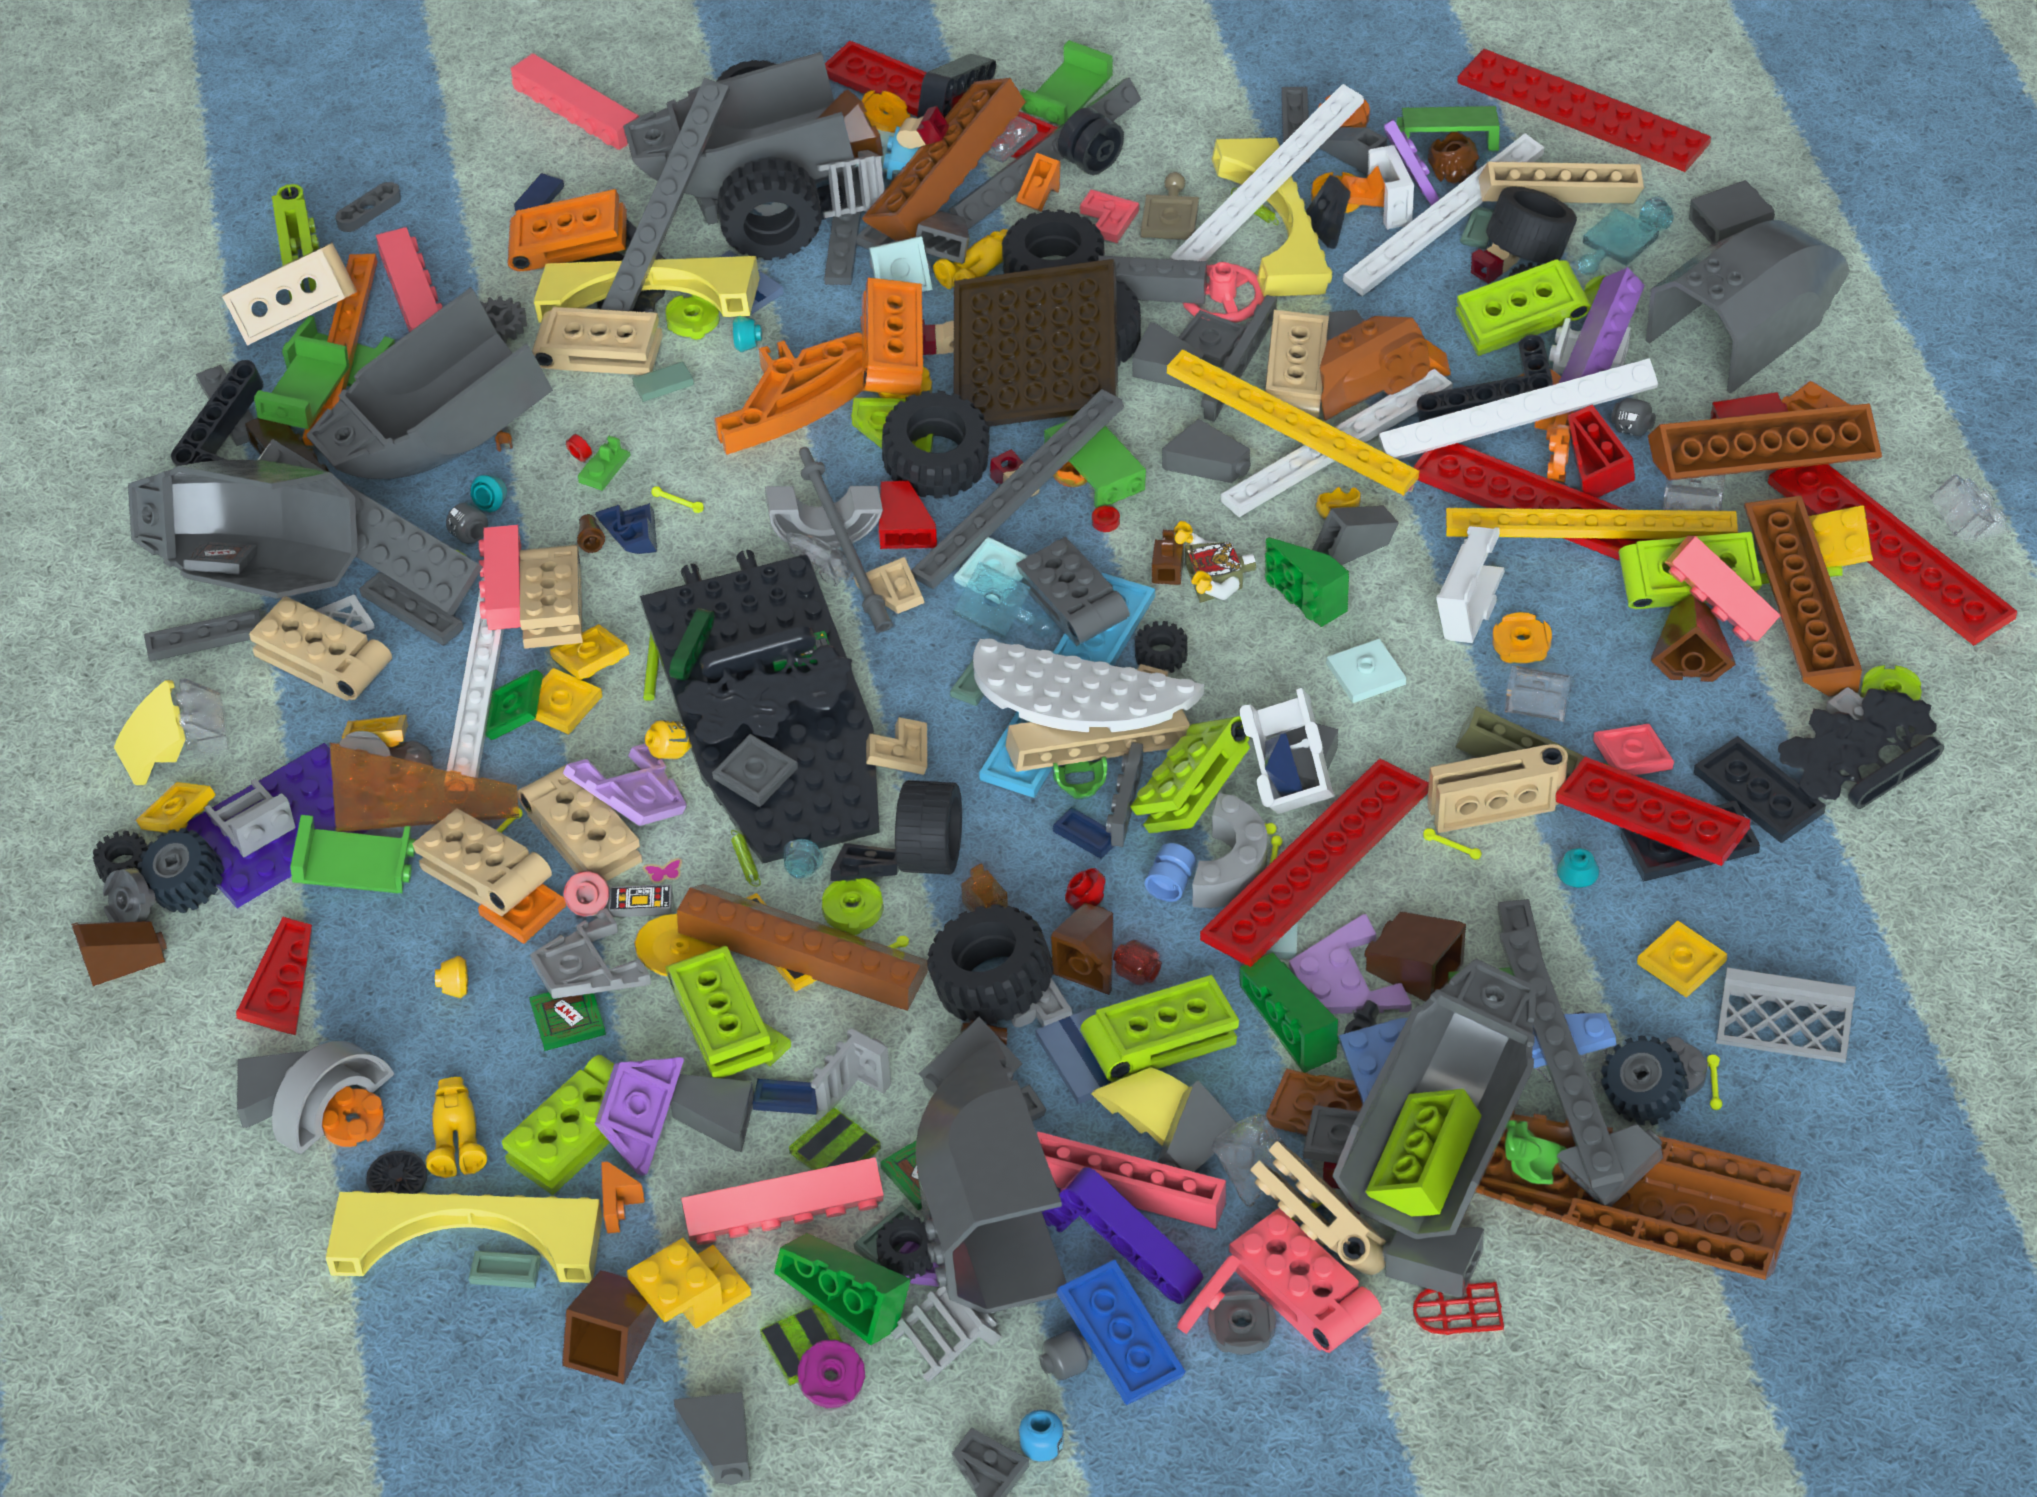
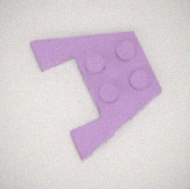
[563,744,687,826]
[1289,914,1412,1014]

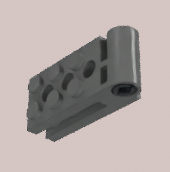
[1016,537,1130,646]

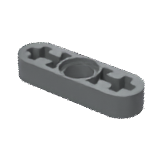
[335,182,401,232]

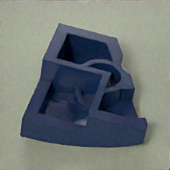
[595,503,657,554]

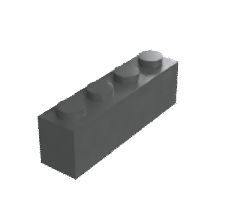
[1098,256,1207,304]

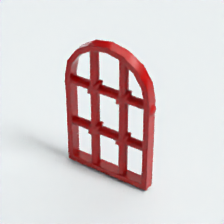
[1413,1282,1504,1335]

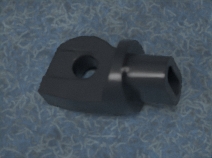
[1344,1000,1380,1034]

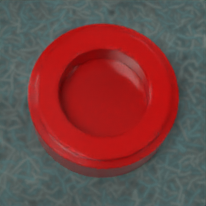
[566,434,592,462]
[1091,506,1120,532]

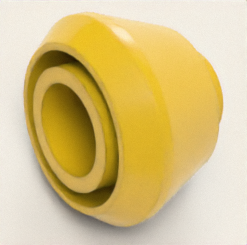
[435,956,468,998]

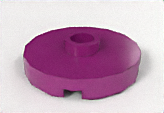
[797,1340,865,1408]

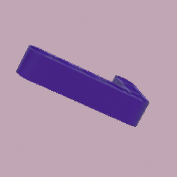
[1041,1167,1204,1304]

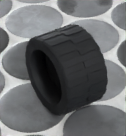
[1486,186,1577,264]
[895,780,962,875]

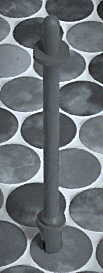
[799,447,893,633]

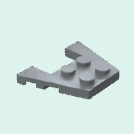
[530,908,651,999]

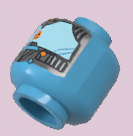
[1019,1409,1064,1462]

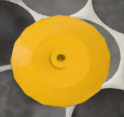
[634,914,719,976]

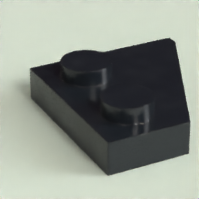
[1306,175,1351,249]
[830,843,899,881]

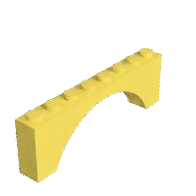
[1212,138,1332,297]
[534,256,760,323]
[326,1191,603,1283]

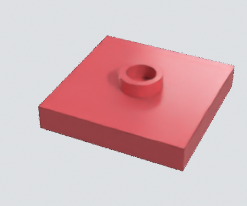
[1593,724,1674,775]
[1177,1255,1241,1334]

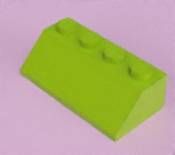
[1366,1089,1482,1217]

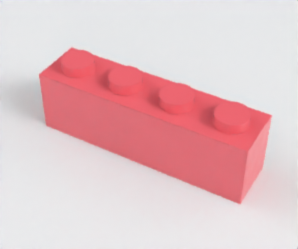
[479,525,521,630]
[1665,536,1780,642]

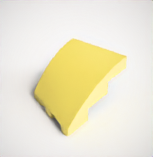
[114,680,186,785]
[1091,1067,1189,1146]

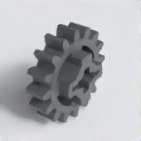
[480,296,527,344]

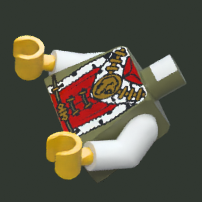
[1173,521,1256,603]

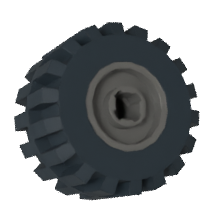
[137,828,224,913]
[1601,1035,1689,1126]

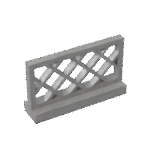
[1716,968,1856,1063]

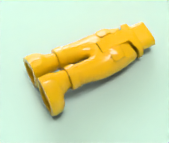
[933,229,1008,290]
[426,1077,487,1178]

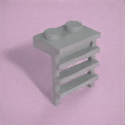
[817,150,884,218]
[204,778,295,858]
[811,1028,891,1124]
[890,1286,1002,1382]

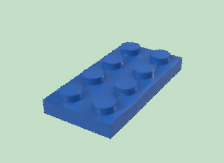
[1056,1260,1186,1406]

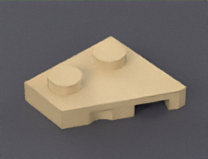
[853,557,925,614]

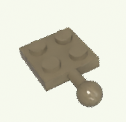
[1141,172,1199,240]

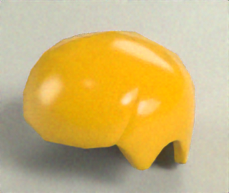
[1316,487,1361,520]

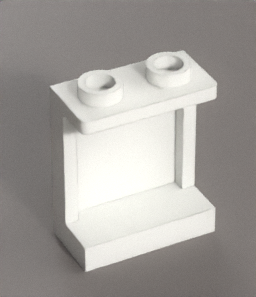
[1368,145,1414,229]
[1549,318,1631,374]

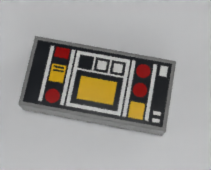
[609,884,672,917]

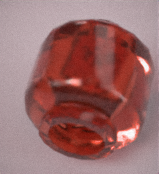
[1113,939,1162,986]

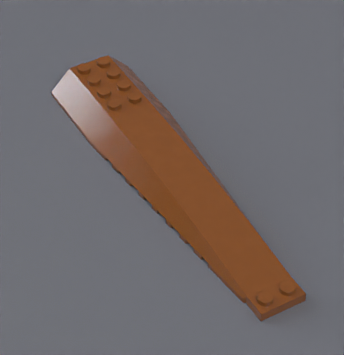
[1265,1068,1801,1280]

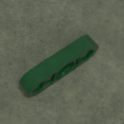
[669,608,715,681]

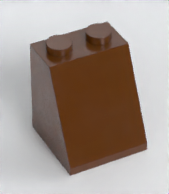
[1364,911,1466,1002]
[562,1270,659,1384]

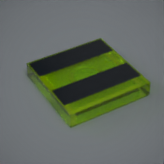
[789,1107,881,1170]
[760,1305,843,1386]

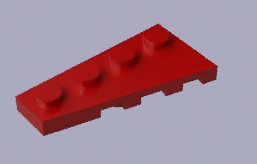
[236,917,312,1035]

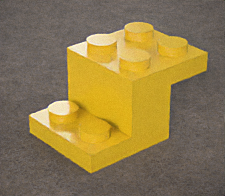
[627,1238,751,1329]

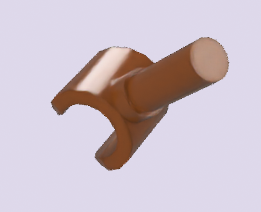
[495,429,513,452]

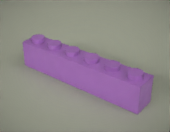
[1558,267,1645,384]

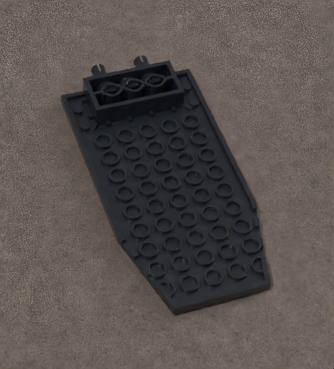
[640,550,880,864]

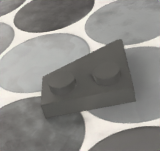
[952,1427,1029,1497]

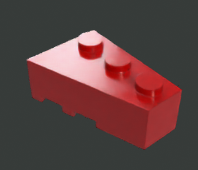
[1567,405,1635,498]

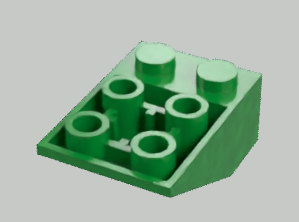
[1265,537,1349,627]

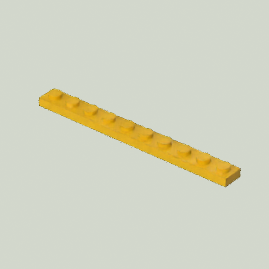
[1167,349,1419,496]
[1446,508,1738,539]

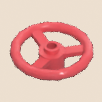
[1183,262,1265,323]

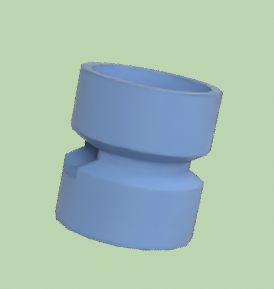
[1144,843,1196,902]

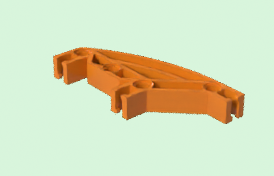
[715,316,863,455]

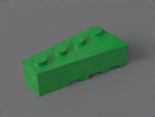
[1240,952,1339,1073]
[774,1233,911,1346]

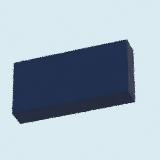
[514,173,564,211]
[1053,807,1114,859]
[752,1078,818,1115]

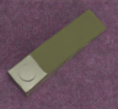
[1456,706,1585,779]

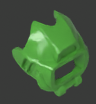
[1053,756,1107,799]
[1505,1120,1566,1184]

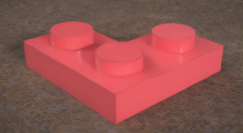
[1080,189,1139,243]

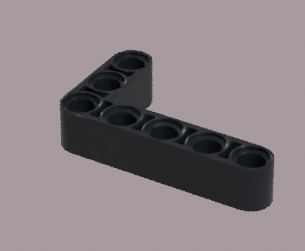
[917,53,996,119]
[1416,335,1553,422]
[171,360,264,467]

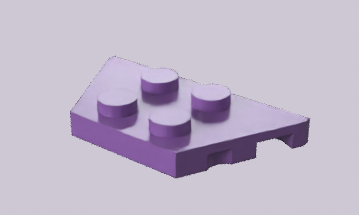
[1384,119,1440,206]
[595,1057,684,1176]

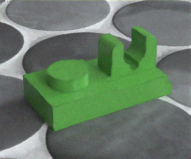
[578,436,631,491]

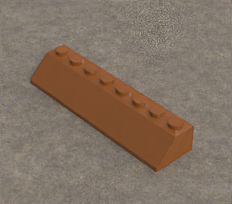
[862,78,1026,241]
[1648,403,1882,480]
[1744,496,1862,697]
[677,884,929,1011]

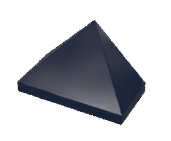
[1265,733,1303,797]

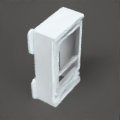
[1436,526,1505,643]
[1240,688,1335,814]

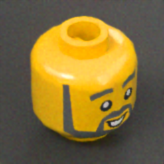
[645,720,690,759]

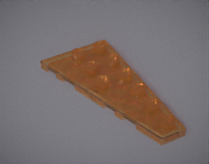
[330,742,519,832]

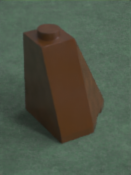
[817,89,883,158]
[1651,594,1736,682]
[1051,903,1114,995]
[71,921,167,986]

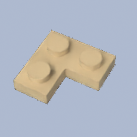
[866,717,927,775]

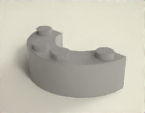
[765,486,883,551]
[1193,792,1267,908]
[272,1041,394,1155]

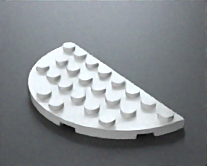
[973,639,1204,732]

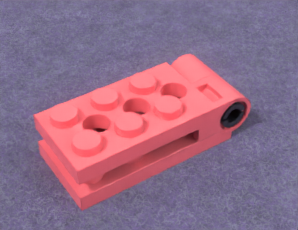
[1229,1208,1382,1353]

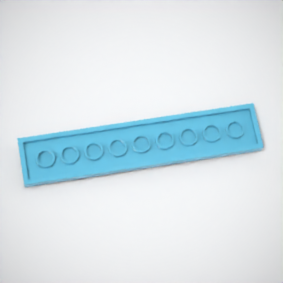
[979,573,1155,798]

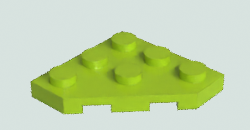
[851,398,934,453]

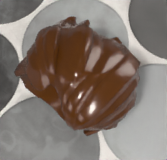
[1428,131,1479,184]

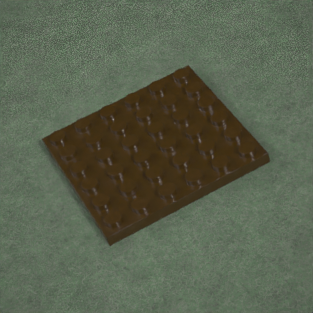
[954,259,1118,427]

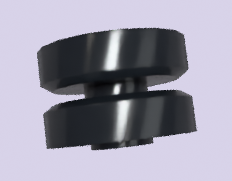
[1058,107,1124,176]

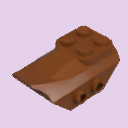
[1320,316,1430,421]

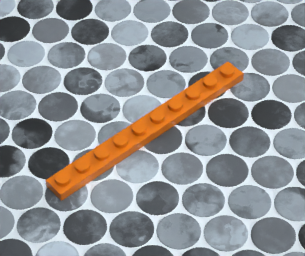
[303,254,378,446]

